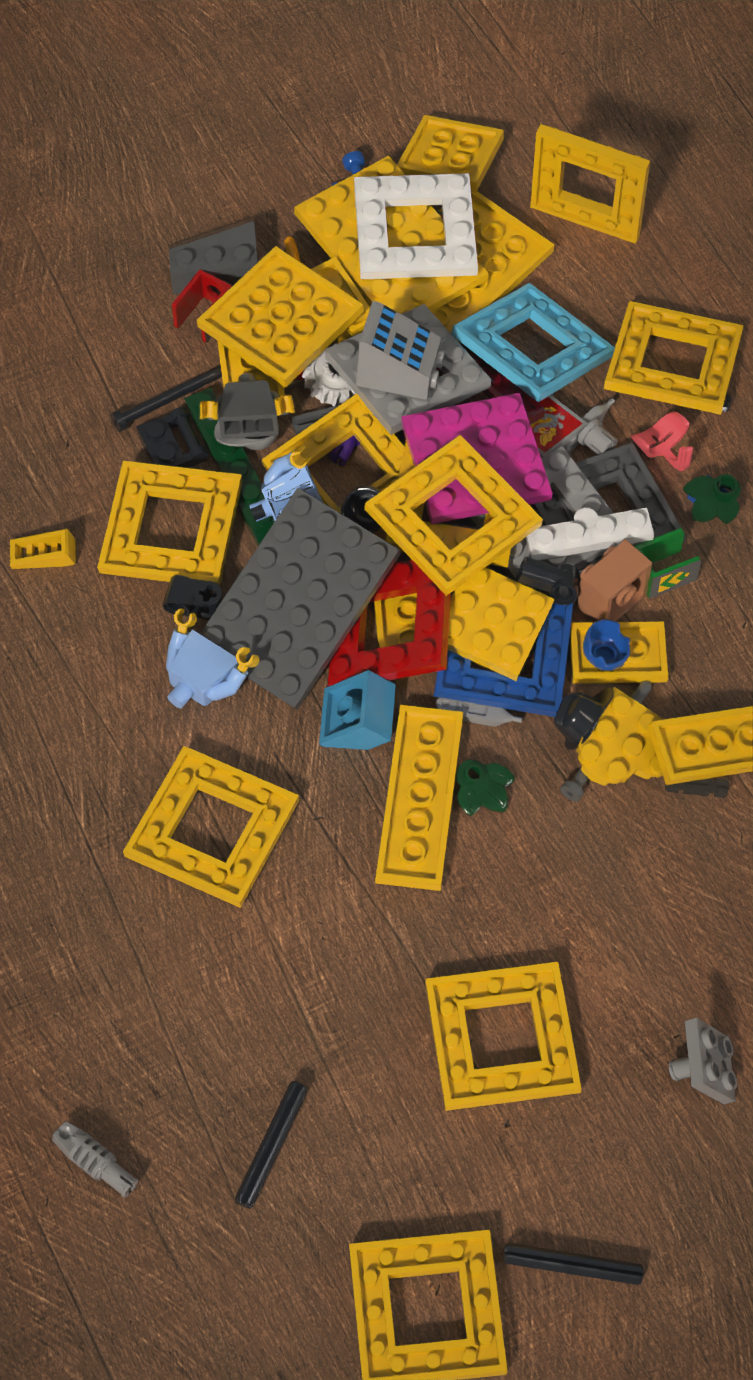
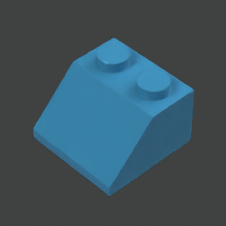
[319,670,396,750]

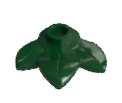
[683,474,741,524]
[456,760,515,816]

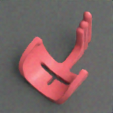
[630,411,693,471]

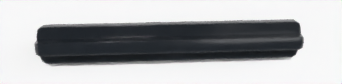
[235,1081,307,1209]
[503,1243,644,1285]

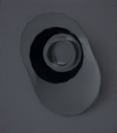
[554,688,614,750]

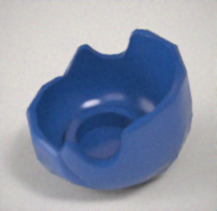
[582,619,630,671]

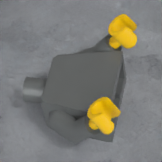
[200,373,295,439]

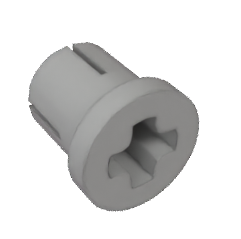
[577,418,618,455]

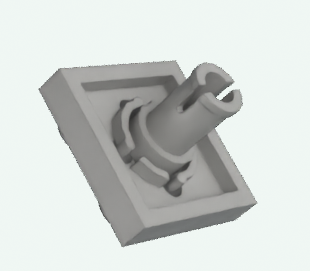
[669,1018,737,1104]

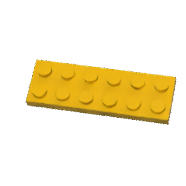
[375,705,463,891]

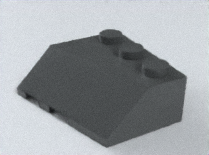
[169,216,258,294]

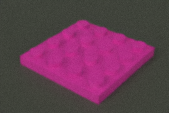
[401,393,552,524]

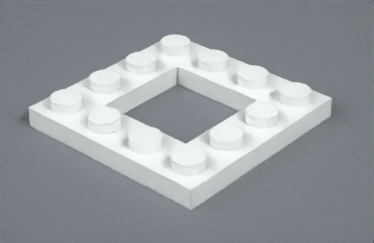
[354,173,478,279]

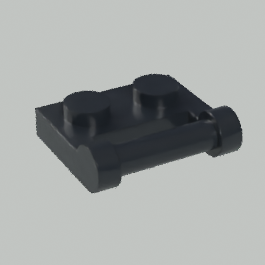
[136,407,209,468]

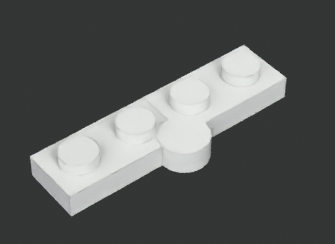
[526,508,654,561]

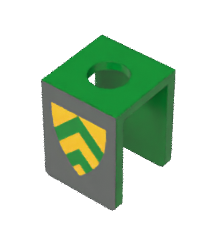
[634,528,701,599]

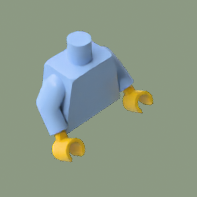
[166,608,260,709]

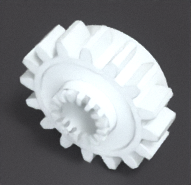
[302,344,356,406]

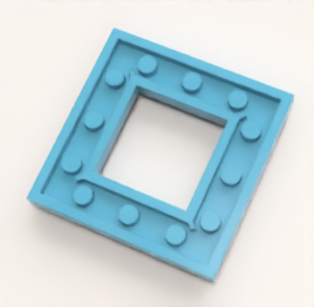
[451,283,615,402]

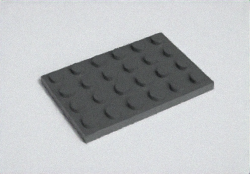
[200,488,401,710]

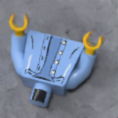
[249,445,323,522]

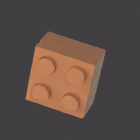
[577,539,652,622]

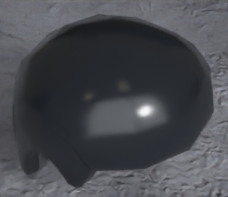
[341,485,381,533]

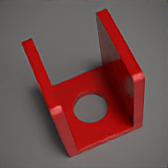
[172,269,232,343]

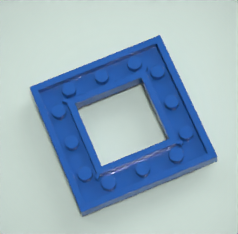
[433,591,573,717]

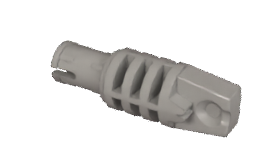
[52,1121,139,1198]

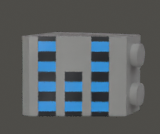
[356,301,445,400]

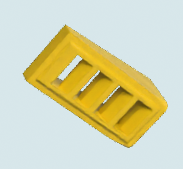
[10,529,76,569]

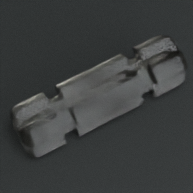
[665,778,729,798]

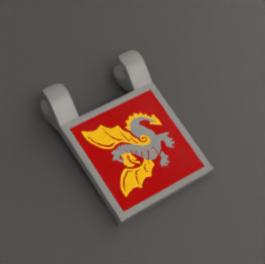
[530,395,588,457]

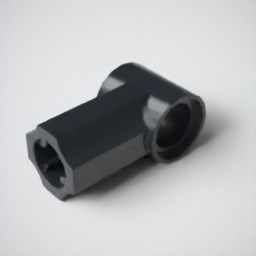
[516,557,580,605]

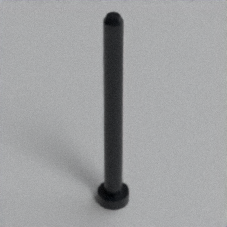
[110,365,222,432]

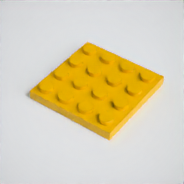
[197,246,364,388]

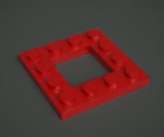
[328,560,451,686]

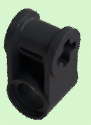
[162,575,223,620]

